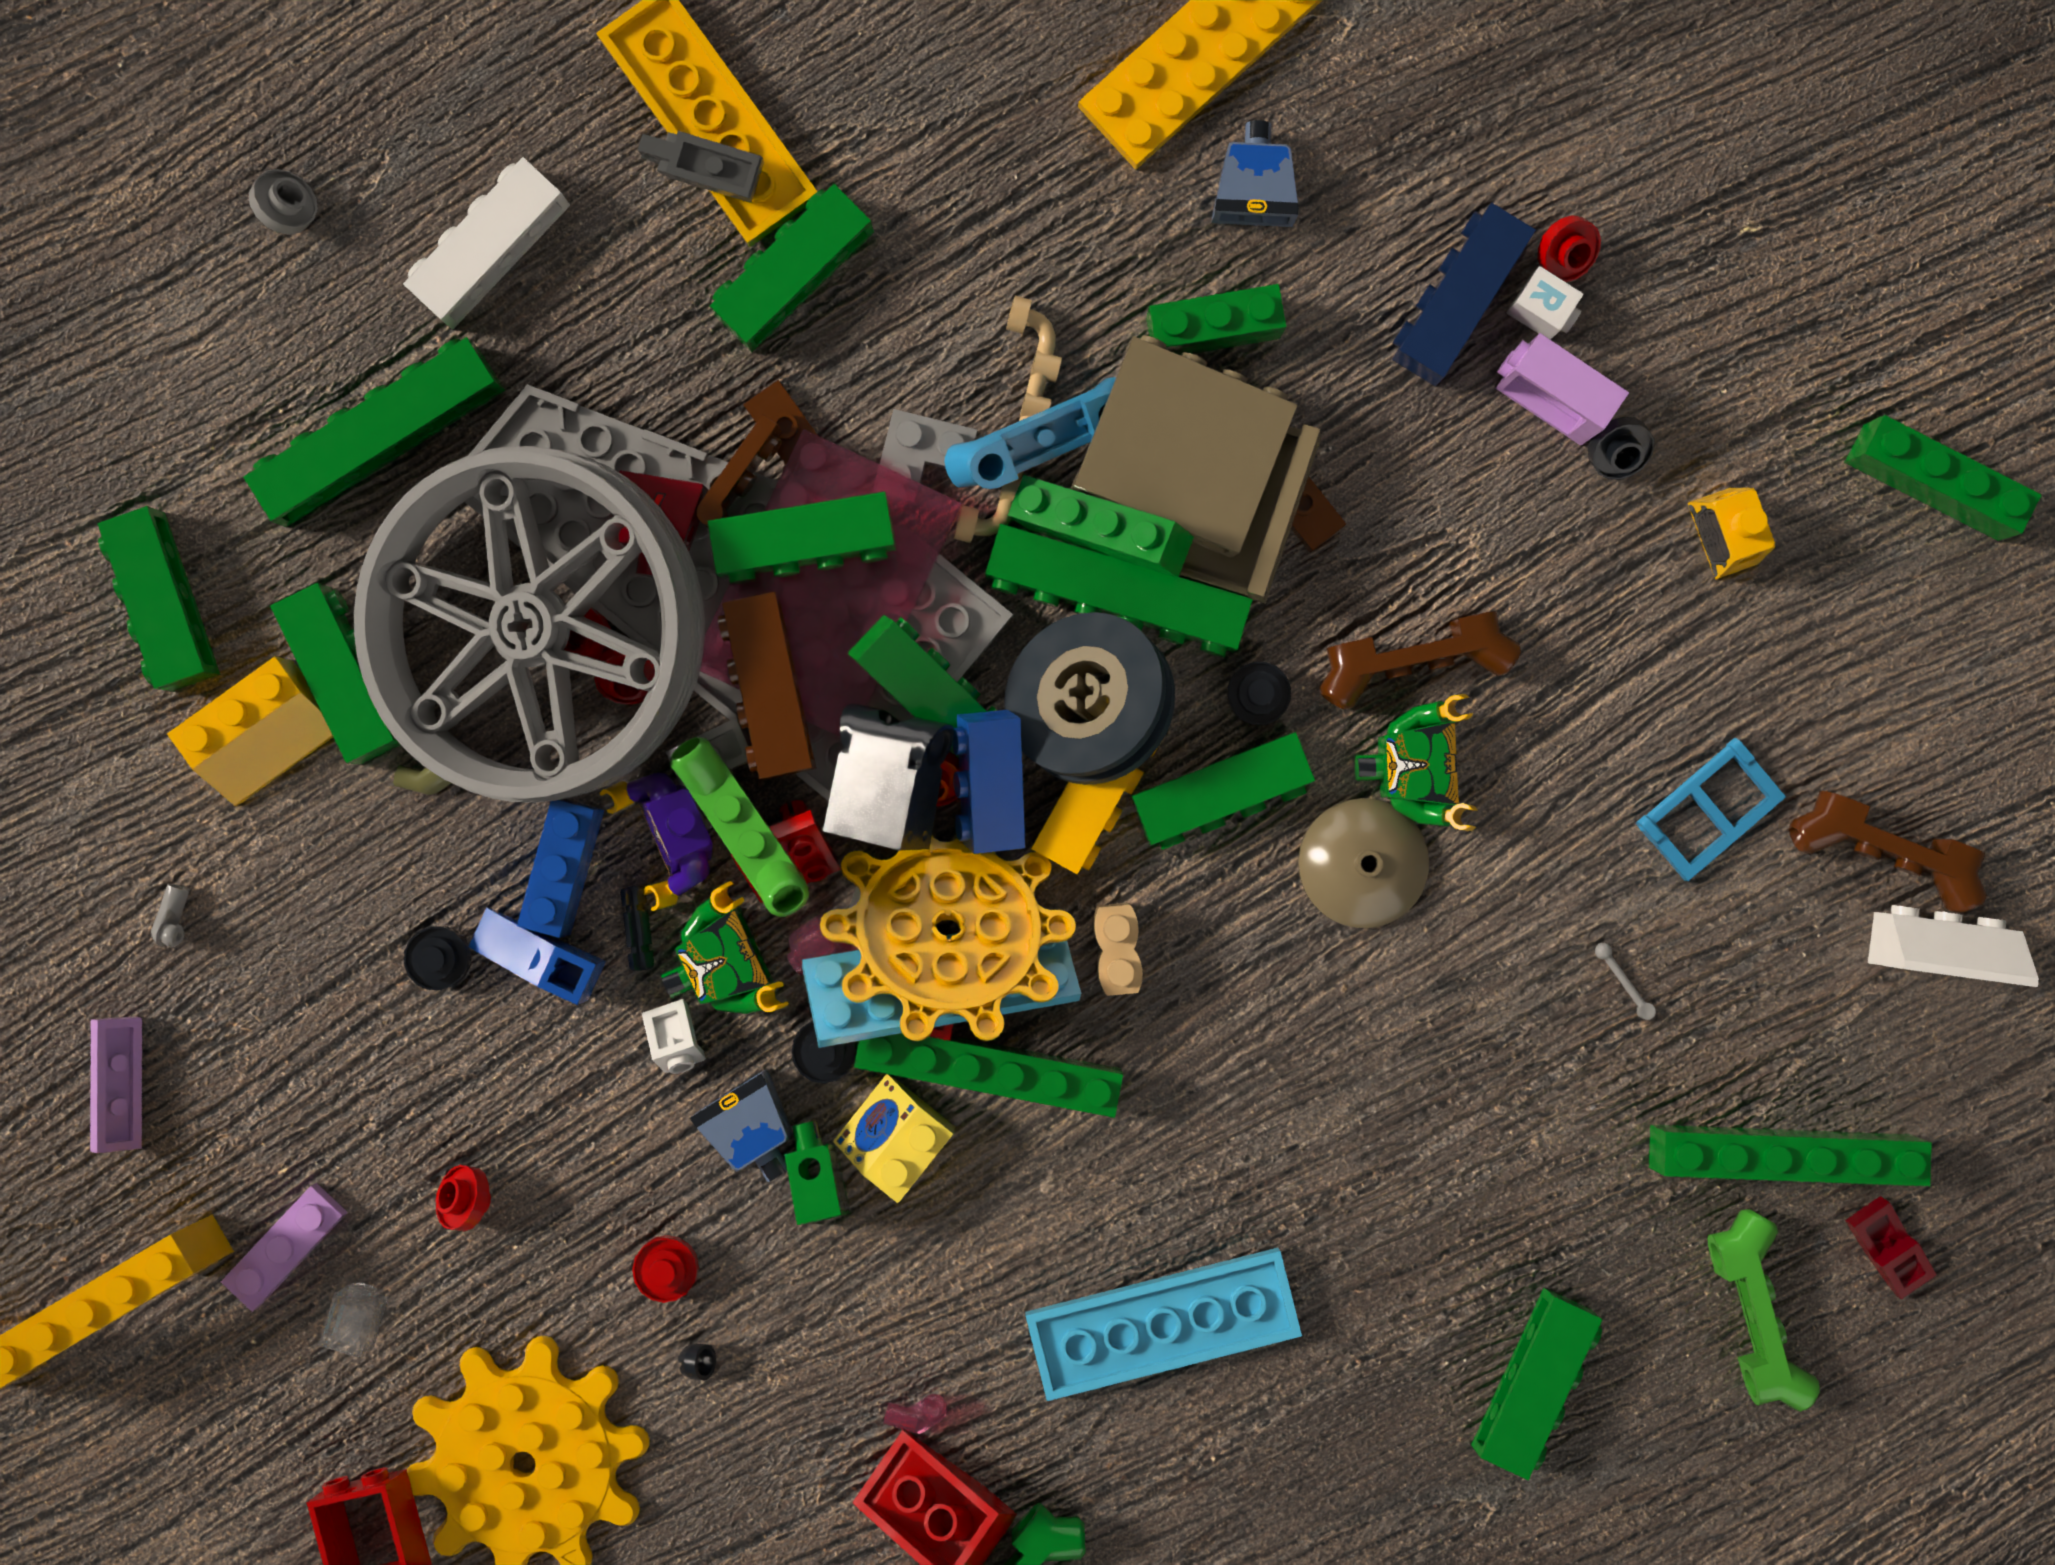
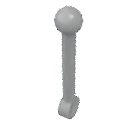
[1595,943,1656,1020]

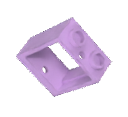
[1495,333,1629,446]

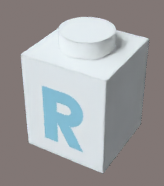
[1506,266,1583,340]

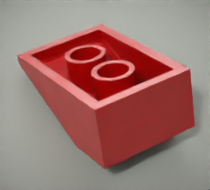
[852,1430,1017,1565]

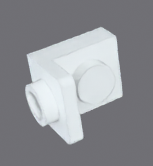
[642,999,706,1074]

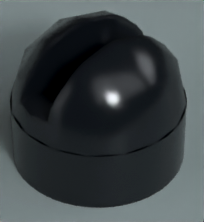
[678,1343,716,1381]

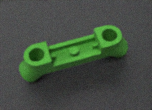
[670,737,809,917]
[1707,1209,1820,1412]

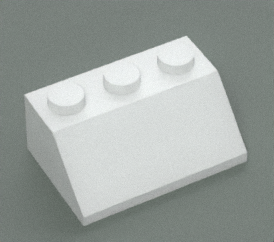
[1868,905,2039,987]

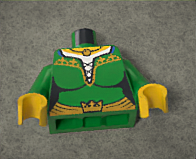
[1355,694,1478,831]
[661,881,789,1014]

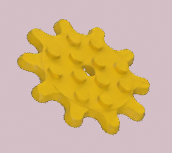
[820,836,1076,1041]
[407,1336,650,1565]

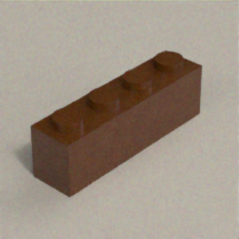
[718,591,817,780]

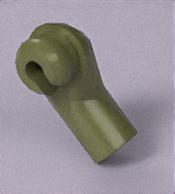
[393,765,451,795]

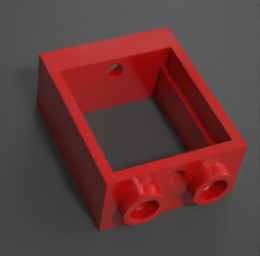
[306,1467,432,1565]

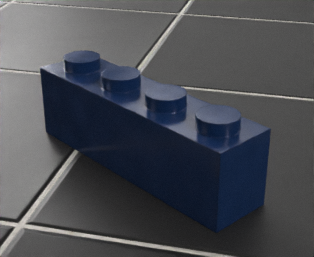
[1392,202,1536,387]

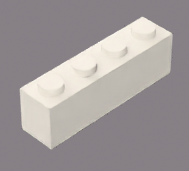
[403,157,570,330]

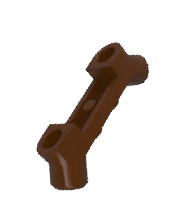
[1320,611,1521,710]
[1789,791,1987,913]

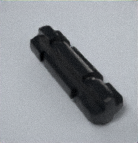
[620,885,654,971]

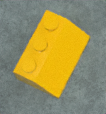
[167,656,333,806]

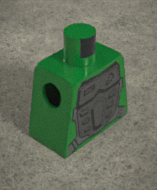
[785,1121,851,1225]

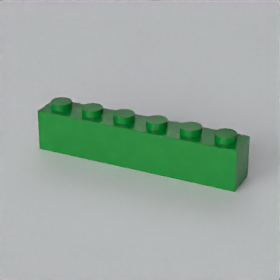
[243,337,505,527]
[985,524,1253,657]
[854,1033,1123,1118]
[1649,1124,1932,1186]

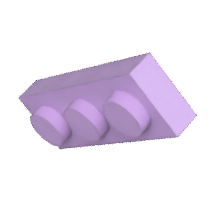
[90,1017,142,1153]
[221,1183,348,1312]

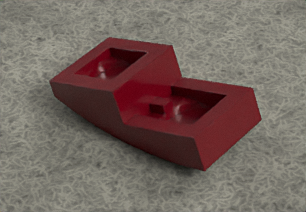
[1845,1196,1937,1300]

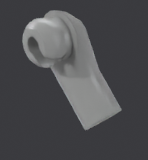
[151,883,190,948]

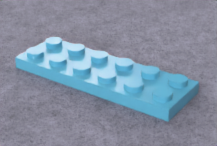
[802,933,1081,1048]
[1025,1248,1302,1401]

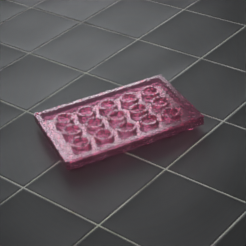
[700,429,962,737]

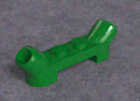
[1003,1503,1086,1565]

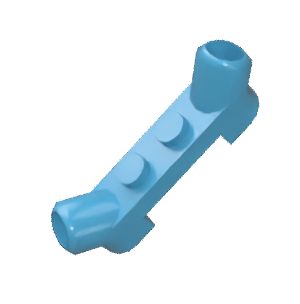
[944,377,1116,489]

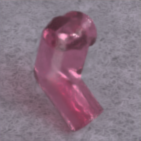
[883,1394,947,1434]

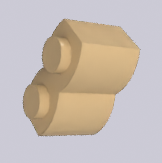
[1093,903,1143,996]

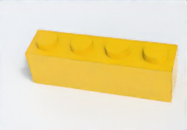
[1031,743,1161,874]

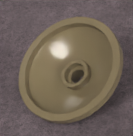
[1298,798,1429,928]

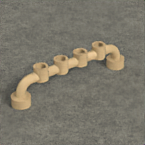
[954,295,1062,543]

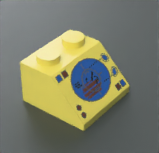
[833,1074,955,1203]

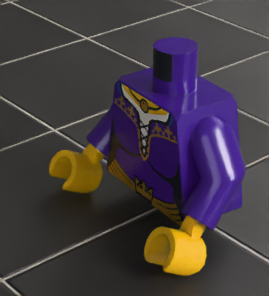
[600,772,713,911]

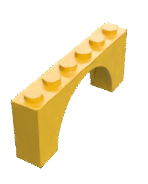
[0,1214,234,1390]

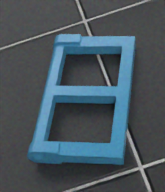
[1636,738,1786,881]

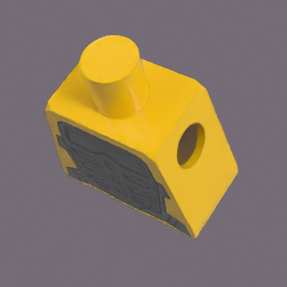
[1687,488,1775,580]

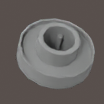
[249,169,318,235]

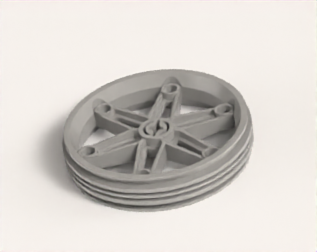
[354,446,705,803]

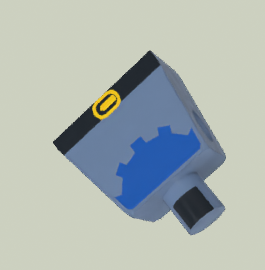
[1211,120,1299,227]
[690,1069,793,1182]

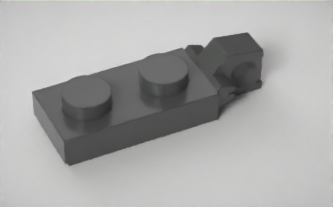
[638,131,764,203]

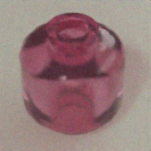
[787,914,853,976]

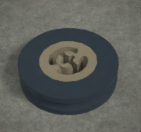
[1004,612,1175,785]

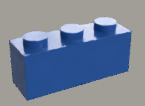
[952,710,1025,854]
[517,799,604,938]

